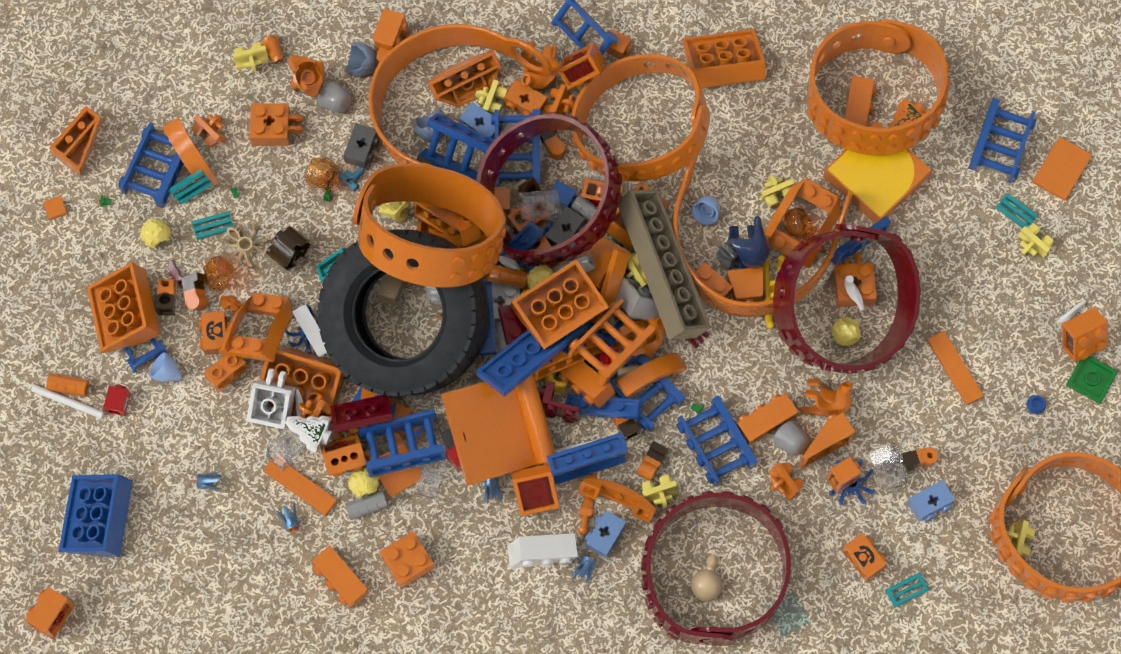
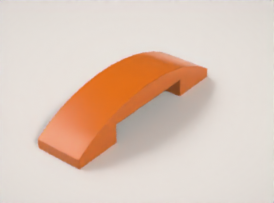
[162,117,219,190]
[616,353,688,397]
[578,478,656,523]

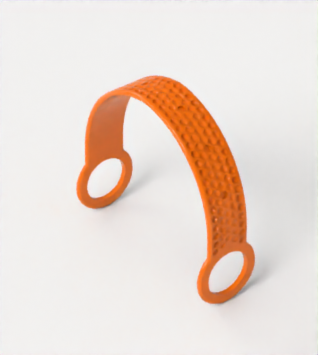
[368,24,552,166]
[672,153,853,317]

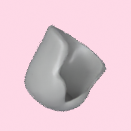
[318,81,352,113]
[773,421,810,456]

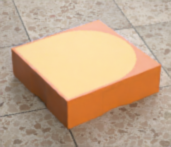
[823,120,931,224]

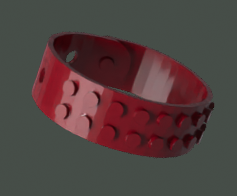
[477,112,623,267]
[773,224,921,374]
[641,491,791,646]

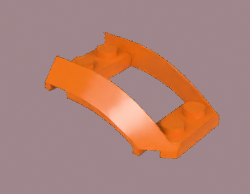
[764,178,841,268]
[219,293,295,362]

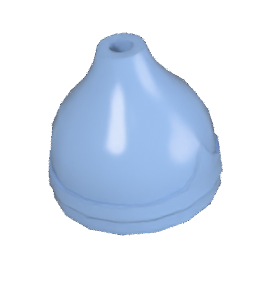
[691,196,721,225]
[149,352,182,382]

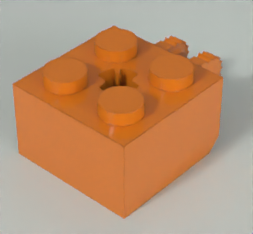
[372,8,410,64]
[250,103,304,146]
[833,252,877,307]

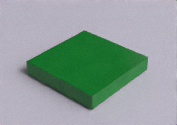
[1066,356,1118,404]

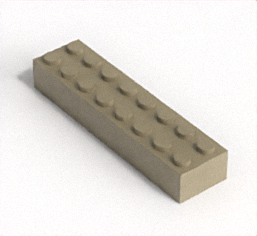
[618,189,711,340]

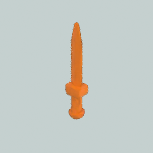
[578,472,597,536]

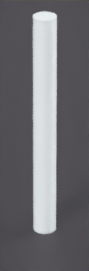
[31,384,105,419]

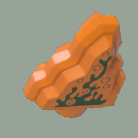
[888,99,926,128]

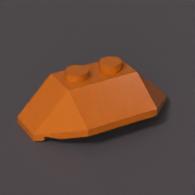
[427,50,501,107]

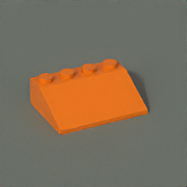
[682,29,766,89]
[511,259,609,350]
[87,262,161,353]
[260,345,344,417]

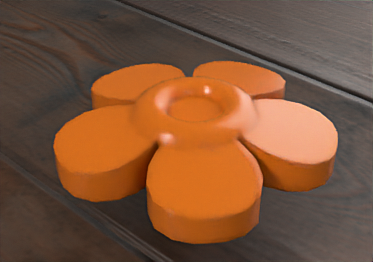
[220,295,242,312]

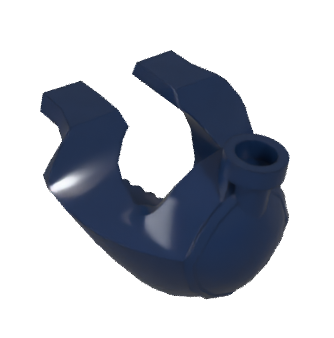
[728,216,770,269]

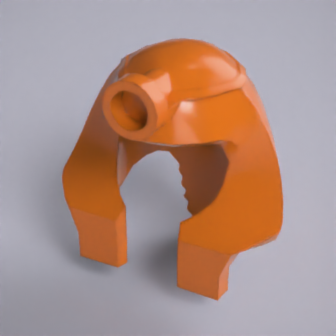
[521,41,559,90]
[288,55,325,97]
[617,317,665,358]
[799,378,853,417]

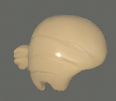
[691,555,722,602]

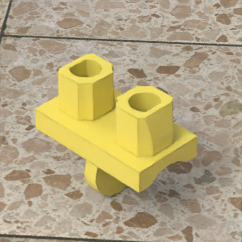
[233,42,269,72]
[475,80,508,115]
[760,175,794,208]
[378,202,409,222]
[1018,223,1054,258]
[626,252,647,287]
[642,474,678,509]
[1007,520,1035,557]

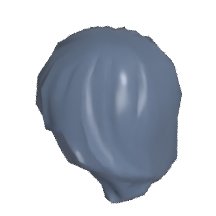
[346,41,378,77]
[414,108,446,142]

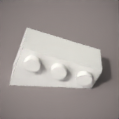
[507,533,578,569]

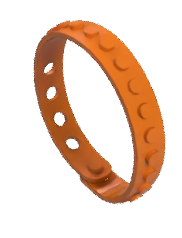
[571,54,710,182]

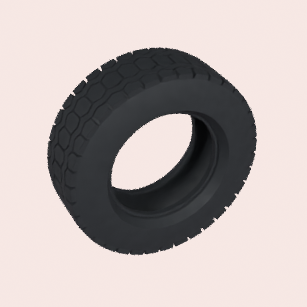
[317,229,490,397]

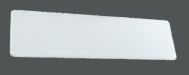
[293,305,327,357]

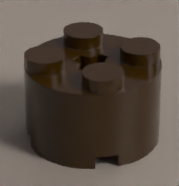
[266,226,311,271]

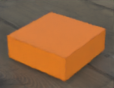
[43,196,67,220]

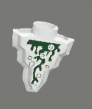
[285,415,333,454]

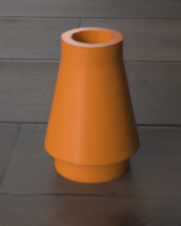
[262,35,284,64]

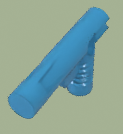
[326,163,365,191]

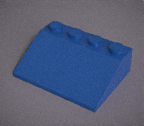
[58,474,133,557]

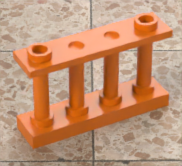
[568,298,656,386]

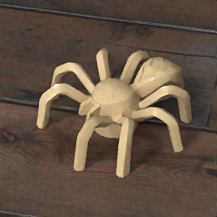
[221,221,269,268]

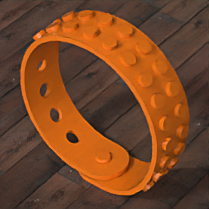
[806,19,950,155]
[353,164,507,288]
[989,452,1121,603]

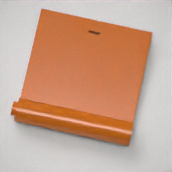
[441,374,556,486]

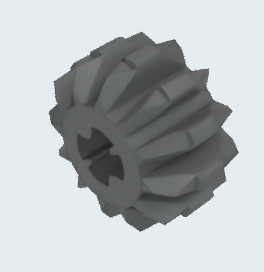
[716,240,740,269]

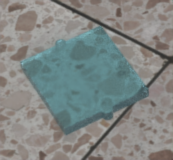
[765,592,811,637]

